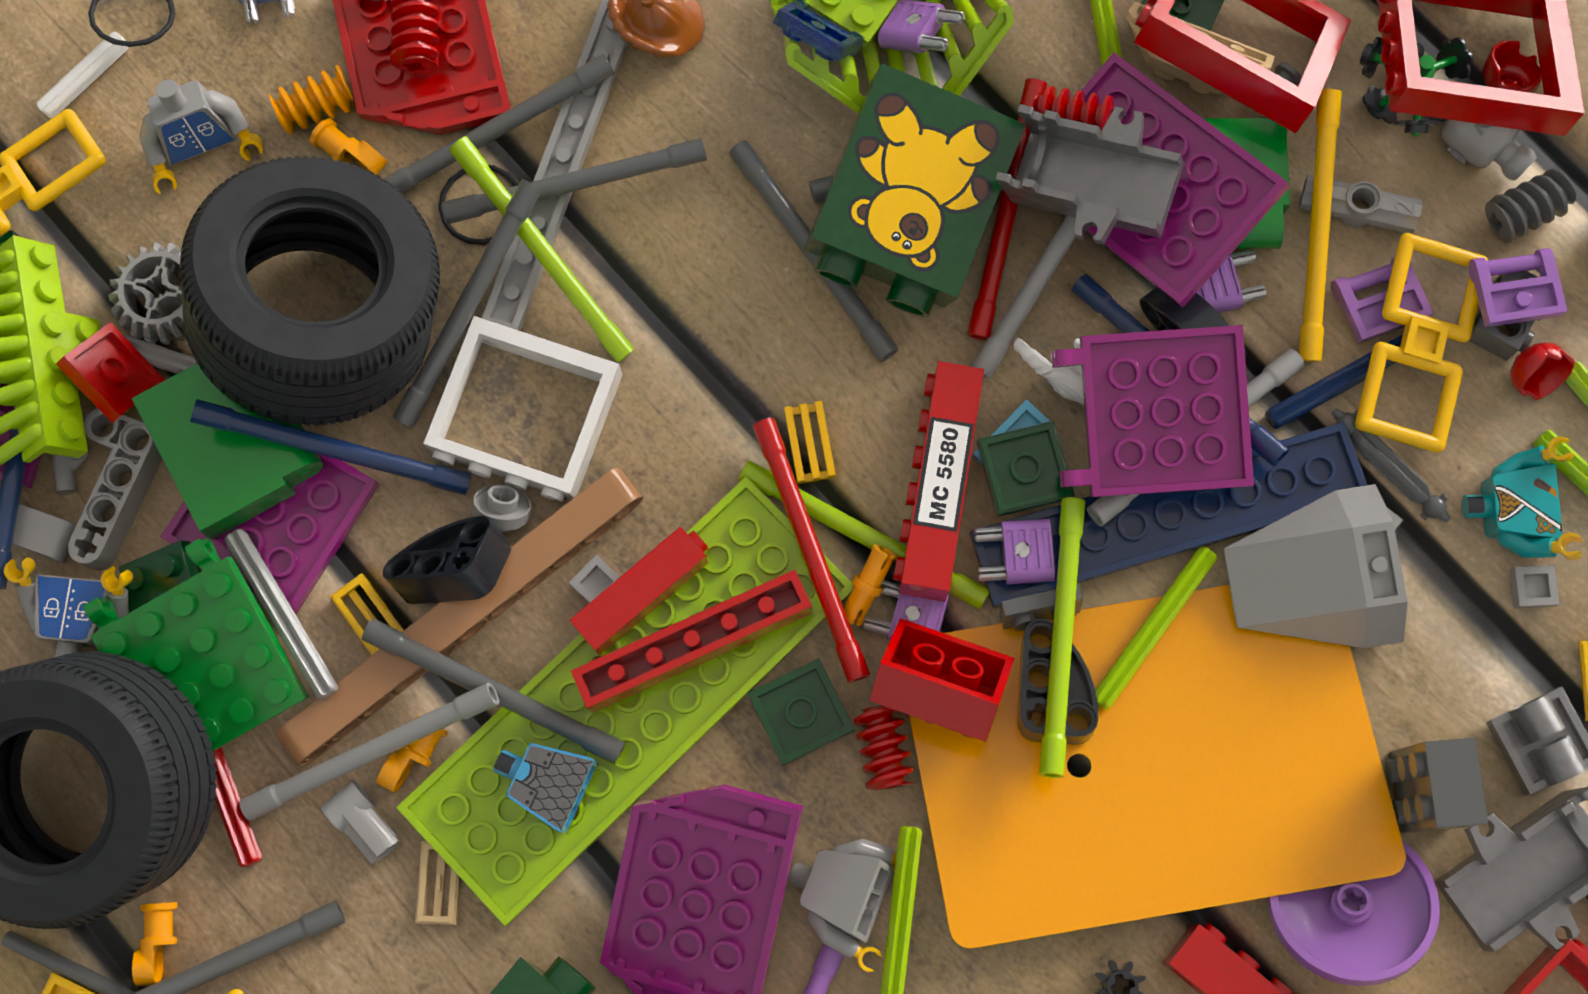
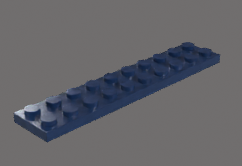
[969,422,1367,608]

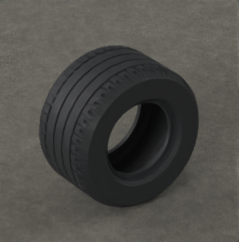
[180,156,440,426]
[0,652,217,929]

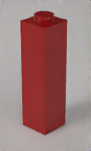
[569,526,709,656]

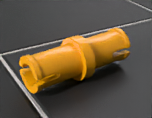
[844,544,897,626]

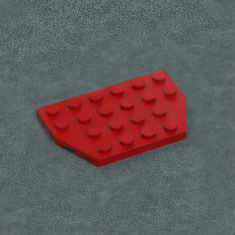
[332,0,511,135]

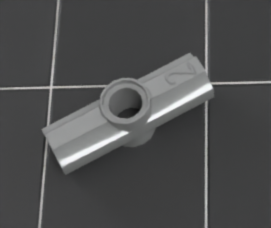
[1299,174,1423,234]

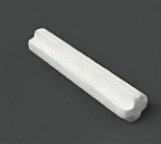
[36,31,129,119]

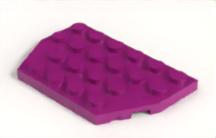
[600,784,804,994]

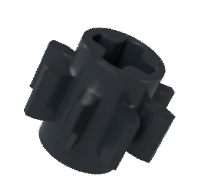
[1094,960,1146,994]

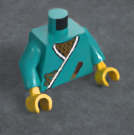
[1461,436,1583,561]

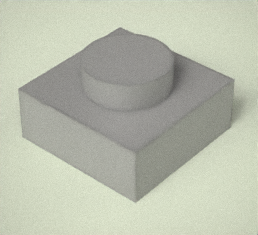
[569,554,620,603]
[1510,565,1560,609]

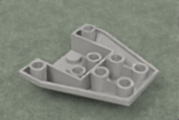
[1223,484,1408,648]

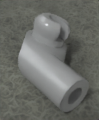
[52,444,89,495]

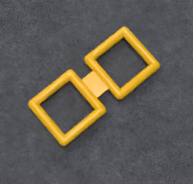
[0,109,106,237]
[1355,233,1488,453]

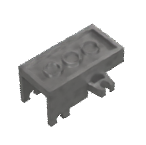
[996,104,1184,245]
[1434,787,1588,952]

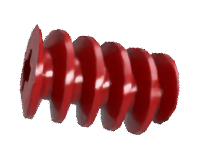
[390,0,439,75]
[1031,85,1114,131]
[853,705,915,791]

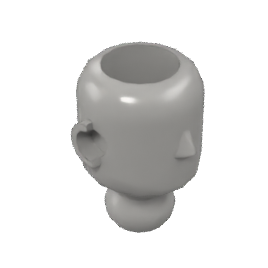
[1441,120,1537,181]

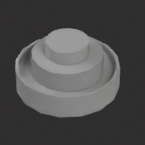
[472,484,531,532]

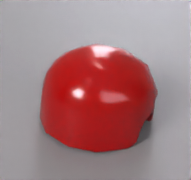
[1482,41,1541,93]
[1510,342,1575,400]

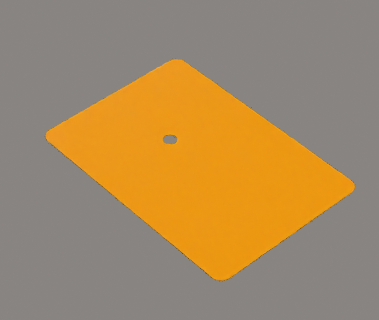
[909,585,1406,949]

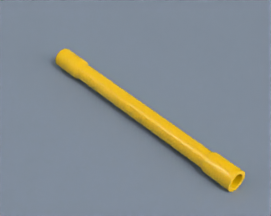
[1298,89,1342,362]

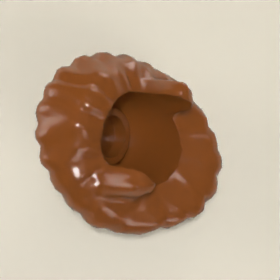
[607,0,705,58]

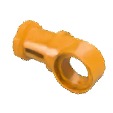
[309,118,388,175]
[376,715,448,793]
[132,902,178,986]

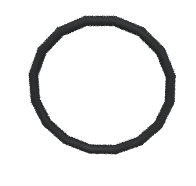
[88,0,176,47]
[438,165,519,245]

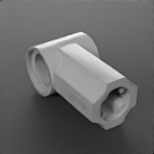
[321,780,401,865]

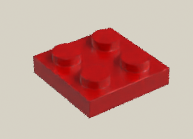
[56,322,165,423]

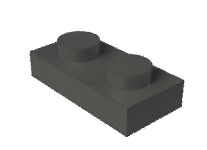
[999,584,1083,631]

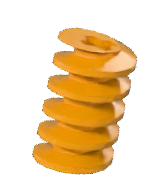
[268,65,355,135]

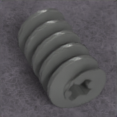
[1485,168,1576,243]

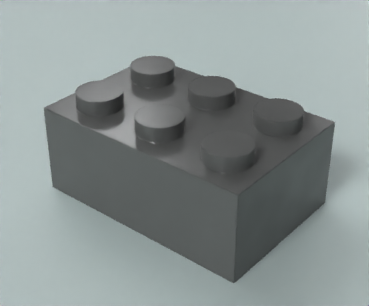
[1385,738,1488,833]

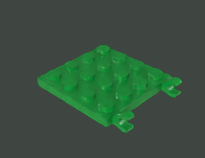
[83,538,310,751]

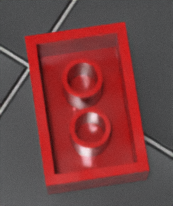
[869,618,1015,742]

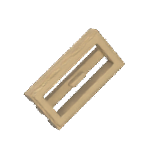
[415,841,461,925]

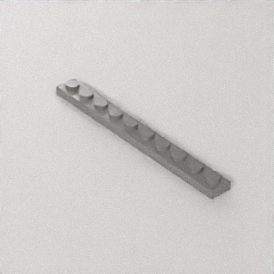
[482,0,628,331]

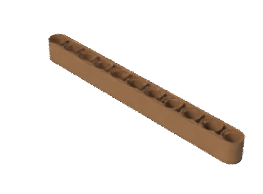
[275,467,644,767]

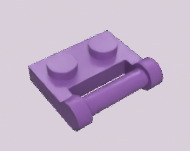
[1469,248,1568,327]
[1331,258,1434,344]

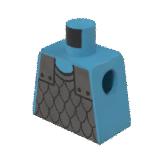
[493,743,598,834]

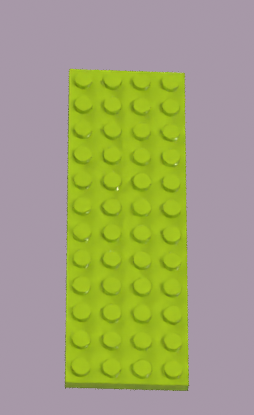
[396,476,854,926]

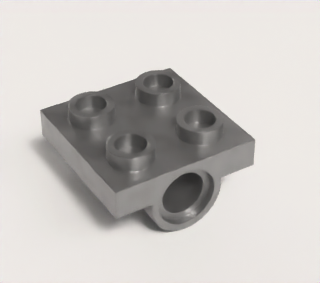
[1486,687,1588,796]

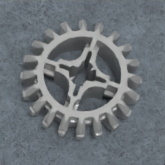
[108,242,185,345]

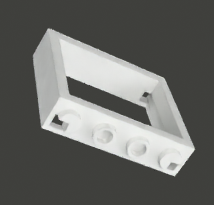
[423,316,623,502]

